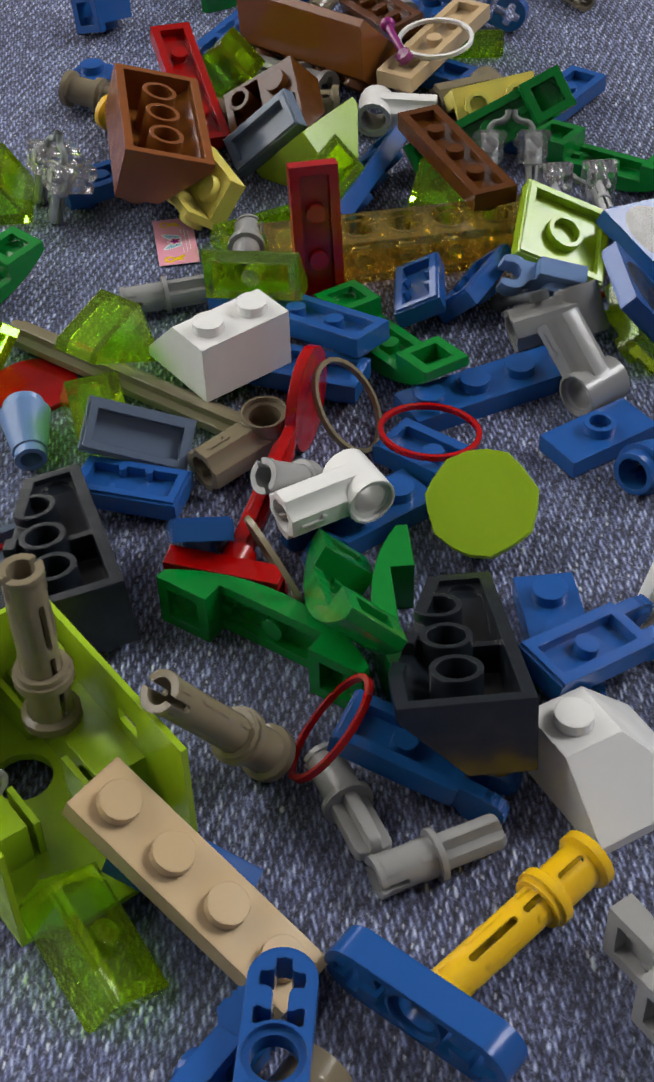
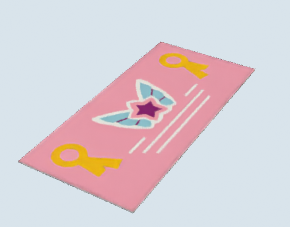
[152,218,200,267]

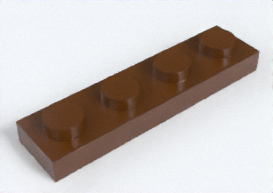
[339,0,426,44]
[398,104,517,212]

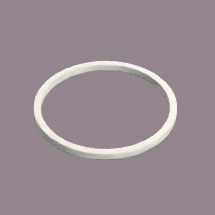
[398,17,474,60]

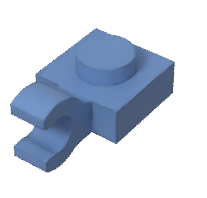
[496,254,588,297]

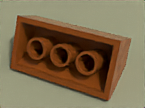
[236,0,397,94]
[105,63,215,204]

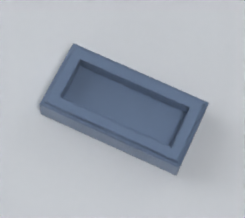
[223,88,308,178]
[77,395,197,470]

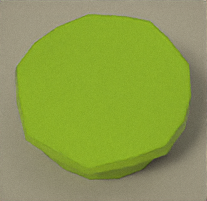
[425,448,539,560]

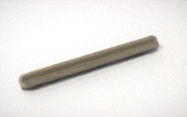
[6,319,241,435]

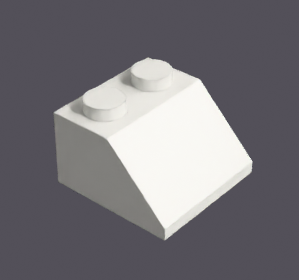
[148,289,291,403]

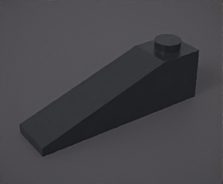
[0,463,140,653]
[388,571,539,777]

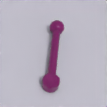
[380,17,413,65]

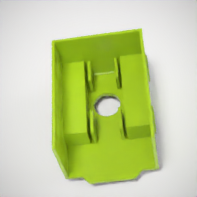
[0,600,198,948]

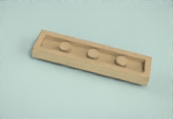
[376,0,490,93]
[62,756,328,1020]

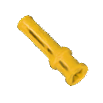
[430,830,615,997]

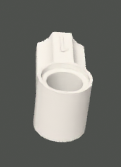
[358,84,438,138]
[269,448,395,540]

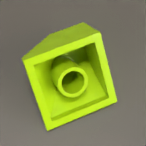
[256,97,359,187]

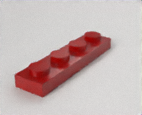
[150,22,231,149]

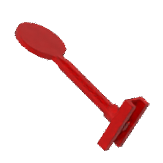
[162,344,327,595]

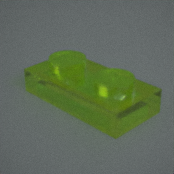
[603,283,654,375]

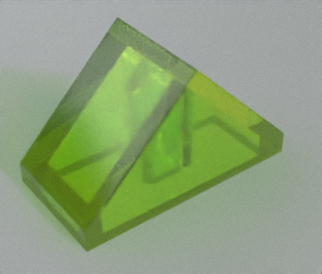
[55,289,156,365]

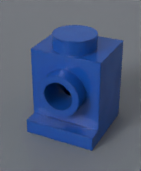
[70,0,132,34]

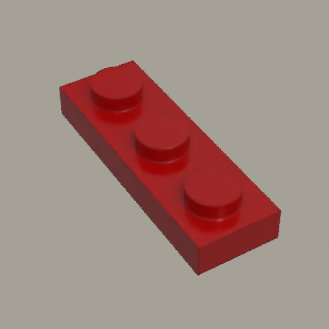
[286,158,345,297]

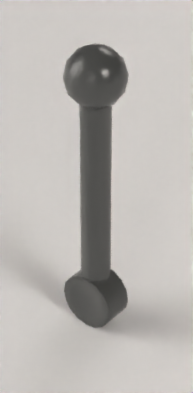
[490,288,550,312]

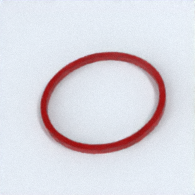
[378,402,482,462]
[287,673,374,784]

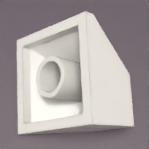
[527,686,654,854]

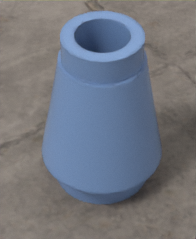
[0,391,51,471]

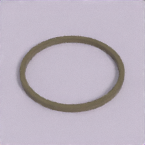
[311,357,382,454]
[243,515,306,605]

